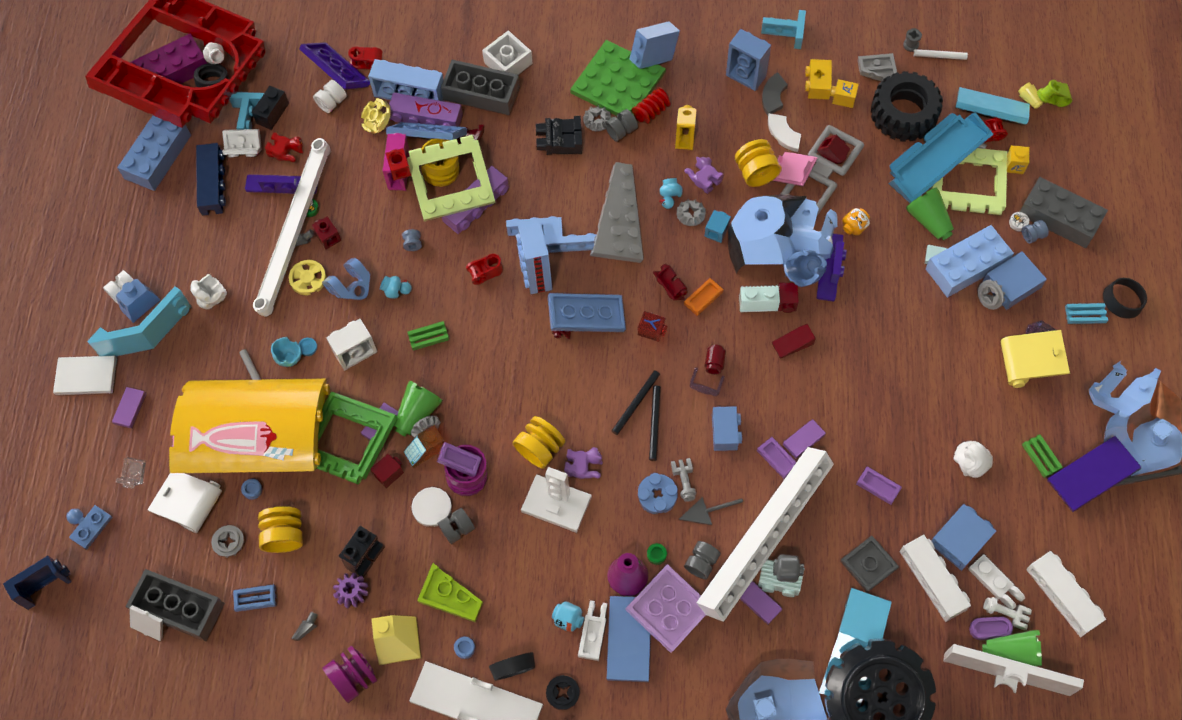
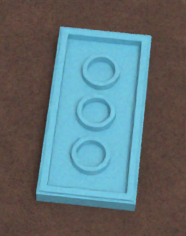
[956,87,1030,124]

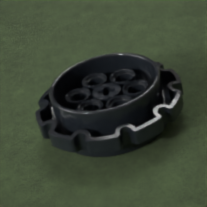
[824,639,936,720]

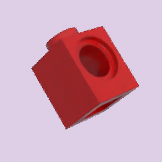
[385,148,411,181]

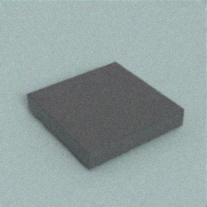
[840,536,899,593]

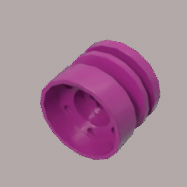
[444,445,487,496]
[322,645,377,703]

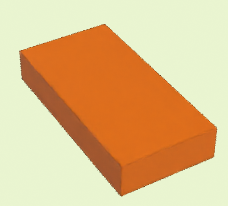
[684,278,724,316]

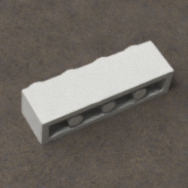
[900,535,971,622]
[1026,551,1106,638]

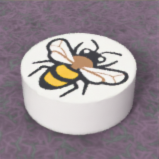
[1009,212,1029,231]

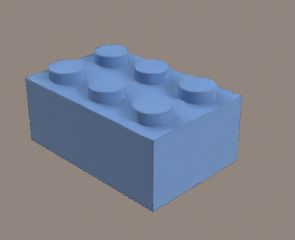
[726,29,771,91]

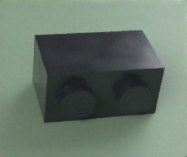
[252,86,289,130]

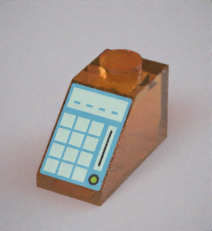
[403,425,445,468]

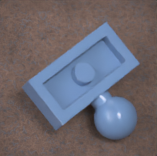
[66,505,113,550]

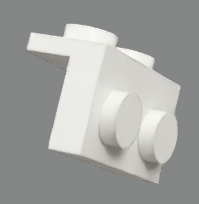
[222,129,262,157]

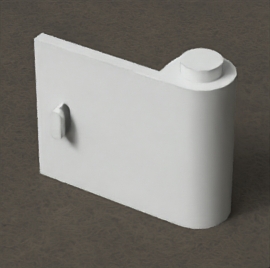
[148,473,222,533]

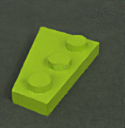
[417,563,483,623]

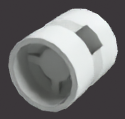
[313,80,347,113]
[103,270,133,305]

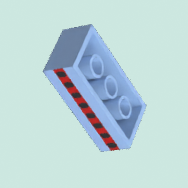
[515,222,552,294]

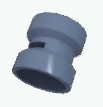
[1022,220,1049,244]

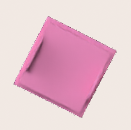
[773,152,818,186]

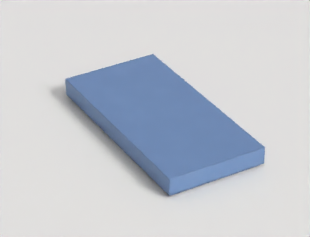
[386,122,467,140]
[548,293,626,332]
[607,596,650,682]

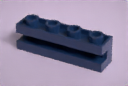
[196,143,226,216]

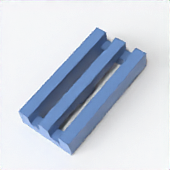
[233,585,277,612]

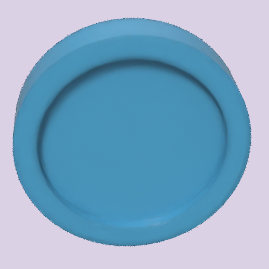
[298,337,317,356]

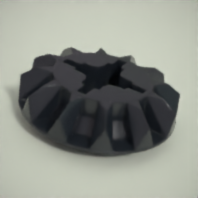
[546,675,580,710]

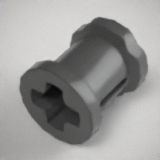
[903,28,922,52]

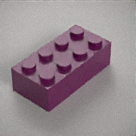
[130,34,207,84]

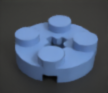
[638,473,677,514]

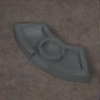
[762,72,788,116]

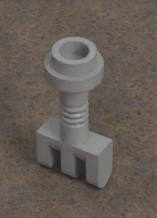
[671,458,696,502]

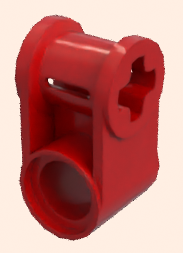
[348,46,383,70]
[983,117,1008,143]
[466,254,503,285]

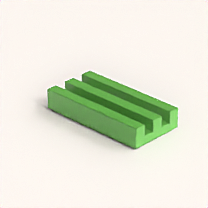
[407,321,449,351]
[1022,434,1063,478]

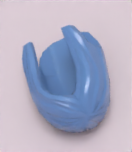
[784,250,827,287]

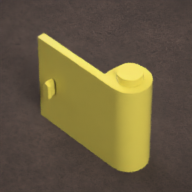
[1001,330,1070,388]

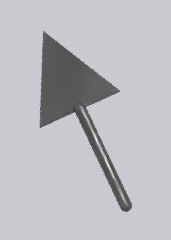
[679,497,743,525]

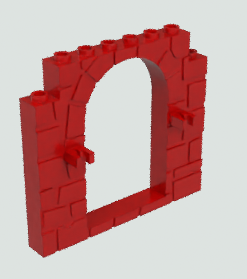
[85,0,266,128]

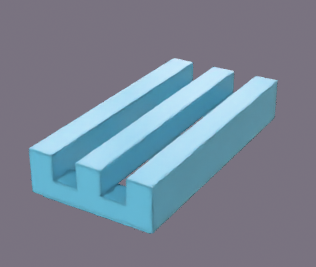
[1065,303,1108,324]

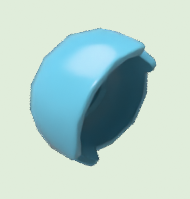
[271,337,302,367]

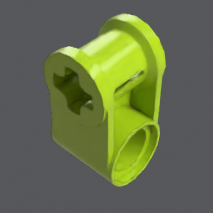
[1037,80,1072,107]

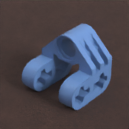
[322,258,370,300]

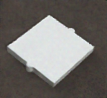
[130,605,163,641]

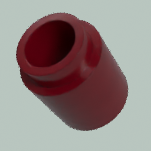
[704,345,726,375]

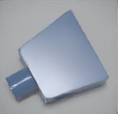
[116,279,160,323]

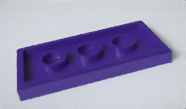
[299,42,370,89]
[1047,436,1141,512]

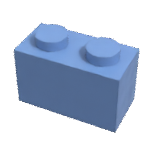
[712,407,742,451]

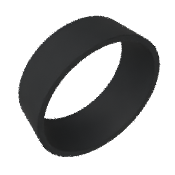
[1103,278,1147,319]
[489,652,535,681]

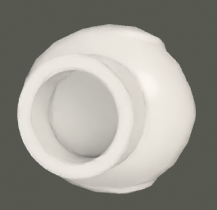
[203,42,224,64]

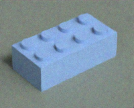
[368,59,444,101]
[926,225,1014,298]

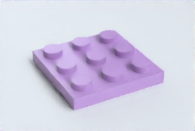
[625,564,705,653]

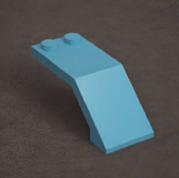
[87,286,191,357]
[819,588,892,708]

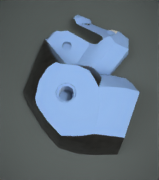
[728,195,838,276]

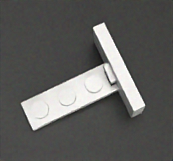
[521,467,592,533]

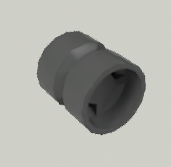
[605,109,638,142]
[437,508,475,545]
[684,541,721,580]

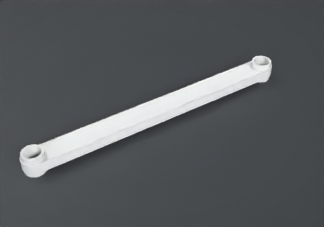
[253,138,331,317]

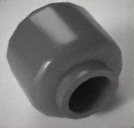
[773,554,804,583]

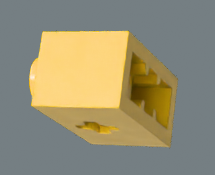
[805,59,832,100]

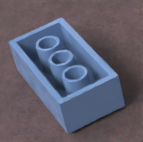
[117,116,191,191]

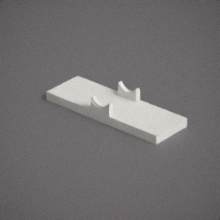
[943,644,1084,696]
[409,661,543,720]

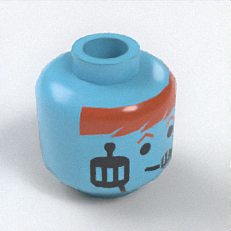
[552,601,584,632]

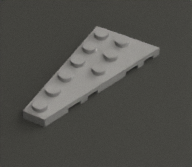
[590,162,644,263]

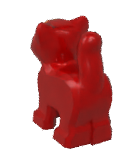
[265,132,303,163]

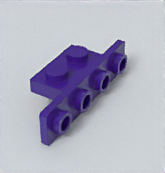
[245,175,318,194]
[816,233,847,302]

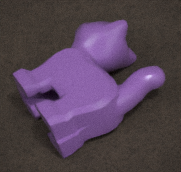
[684,157,723,194]
[564,447,603,479]

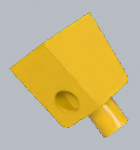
[675,105,696,150]

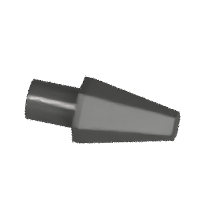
[295,229,315,247]
[291,612,318,641]

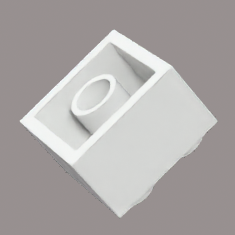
[482,31,533,75]
[326,319,377,371]

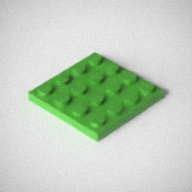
[570,40,666,116]

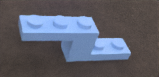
[506,216,597,253]

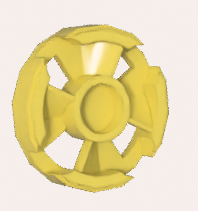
[361,98,391,134]
[289,260,327,296]

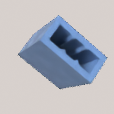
[630,21,680,69]
[983,252,1047,310]
[931,504,996,571]

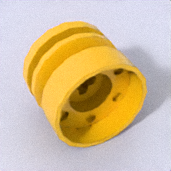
[421,139,459,187]
[735,139,782,187]
[512,416,565,469]
[258,507,303,553]

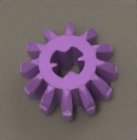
[333,573,368,608]

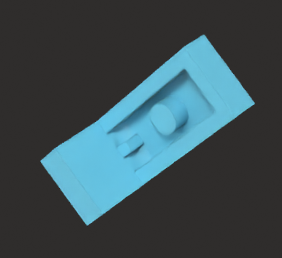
[761,10,806,49]
[230,92,264,130]

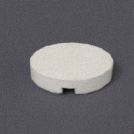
[412,487,452,527]

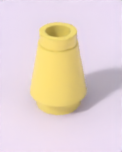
[1018,82,1044,109]

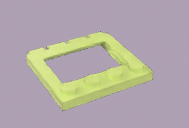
[407,135,495,221]
[931,148,1007,215]

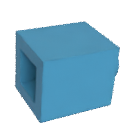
[704,210,731,243]

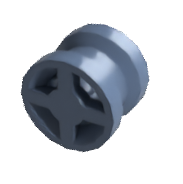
[402,229,422,251]

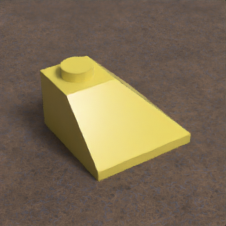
[372,615,421,665]

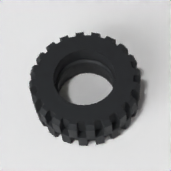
[871,71,943,142]

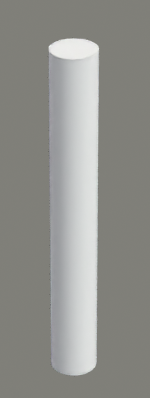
[914,49,968,60]

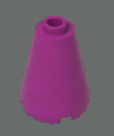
[608,553,648,596]

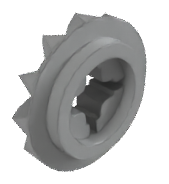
[583,105,611,131]
[677,199,706,226]
[978,279,1005,310]
[411,416,441,439]
[211,525,245,557]

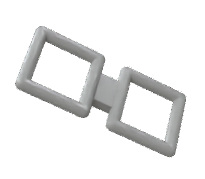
[780,125,864,216]

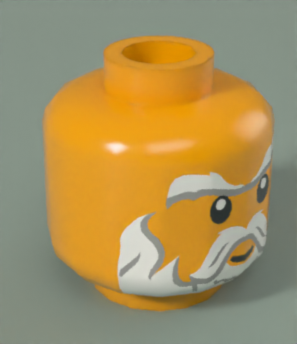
[842,208,870,236]

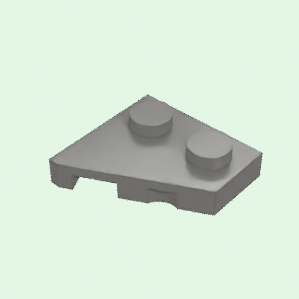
[857,53,897,81]

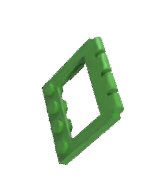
[317,391,398,484]

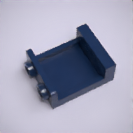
[3,555,71,610]

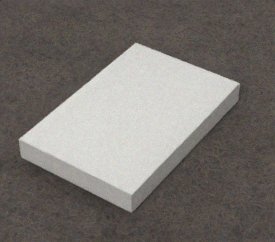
[53,356,117,395]

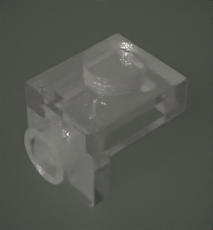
[116,457,146,488]

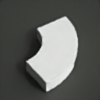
[768,113,801,152]

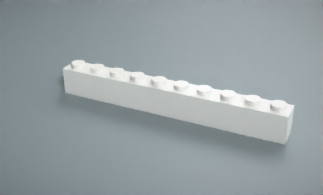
[696,447,834,622]

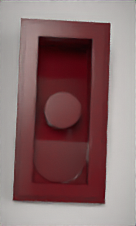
[772,324,816,359]

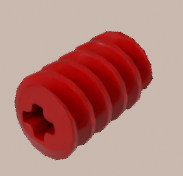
[632,87,671,124]

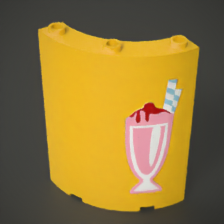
[169,378,330,473]

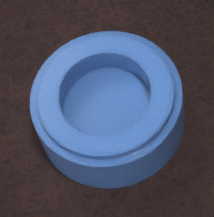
[241,479,263,500]
[454,637,475,659]

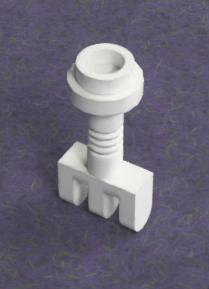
[983,597,1032,630]

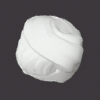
[190,274,227,309]
[953,441,993,478]

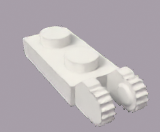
[968,554,1025,609]
[578,600,607,661]

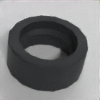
[194,63,228,87]

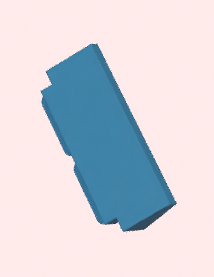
[888,112,993,203]

